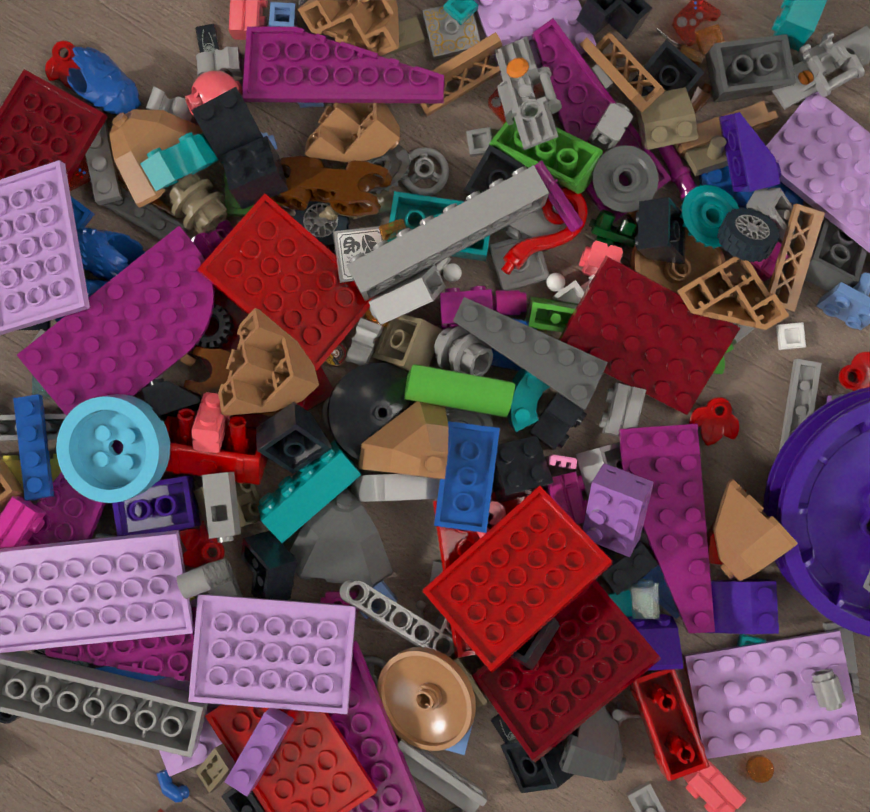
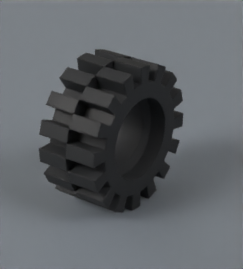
[196,304,234,349]

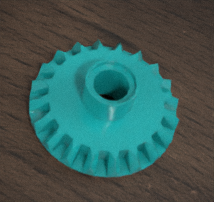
[680,185,739,249]

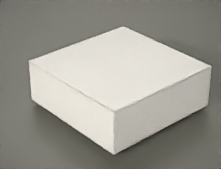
[776,322,806,350]

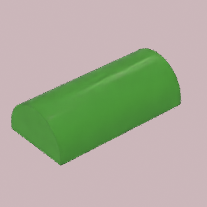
[489,117,603,194]
[405,364,515,417]

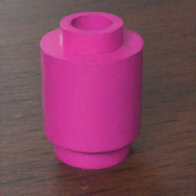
[492,290,527,315]

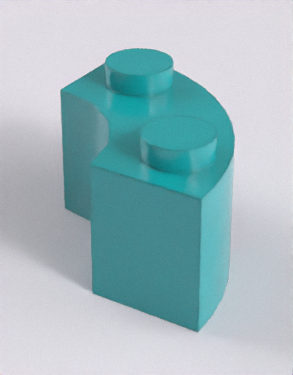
[140,132,218,191]
[507,368,550,432]

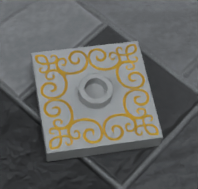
[422,6,480,60]

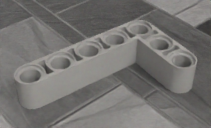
[351,474,440,502]
[177,558,243,599]
[340,580,454,657]

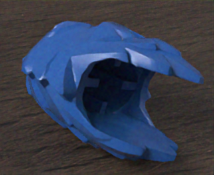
[67,47,141,115]
[77,227,145,281]

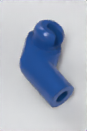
[156,769,189,803]

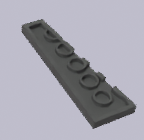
[453,297,608,410]

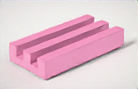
[546,455,577,470]

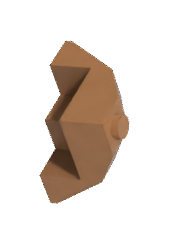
[298,0,399,56]
[305,103,400,163]
[109,109,203,208]
[677,257,789,330]
[218,308,319,416]
[358,401,449,479]
[713,479,798,581]

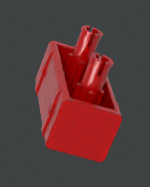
[164,409,268,485]
[630,669,710,781]

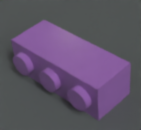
[225,708,295,796]

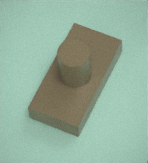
[381,16,425,57]
[684,135,728,176]
[196,744,235,793]

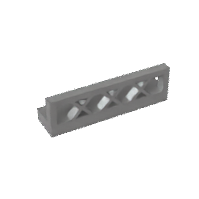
[398,737,487,812]

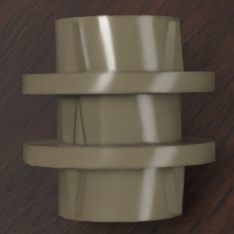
[169,175,228,233]

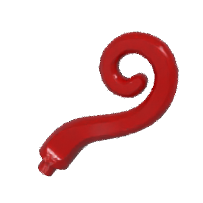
[501,187,587,275]

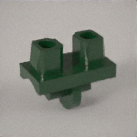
[589,209,637,247]

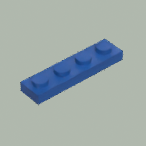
[13,394,54,501]

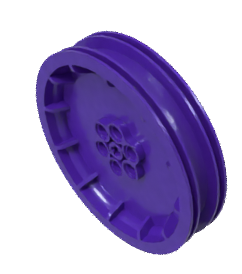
[763,387,870,636]

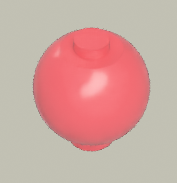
[185,70,243,115]

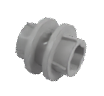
[434,326,493,376]

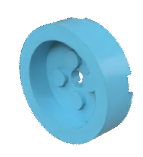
[56,394,170,503]

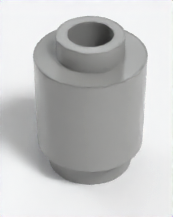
[811,669,846,711]

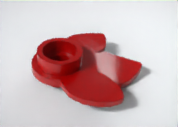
[45,41,81,91]
[839,352,870,391]
[689,397,739,446]
[180,520,225,567]

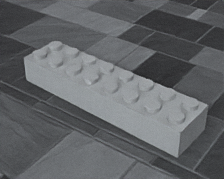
[347,165,549,301]
[0,651,208,758]

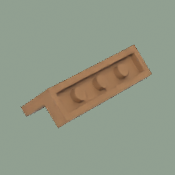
[420,32,503,116]
[580,32,665,113]
[673,101,778,158]
[768,204,825,312]

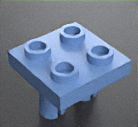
[816,273,870,330]

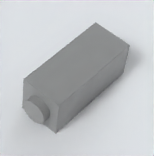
[202,472,241,543]

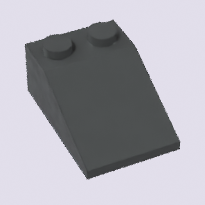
[705,34,796,102]
[805,217,867,292]

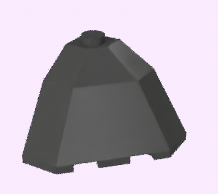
[290,489,393,587]
[559,706,626,781]

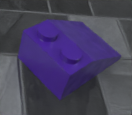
[719,112,781,192]
[112,476,201,537]
[707,579,779,634]

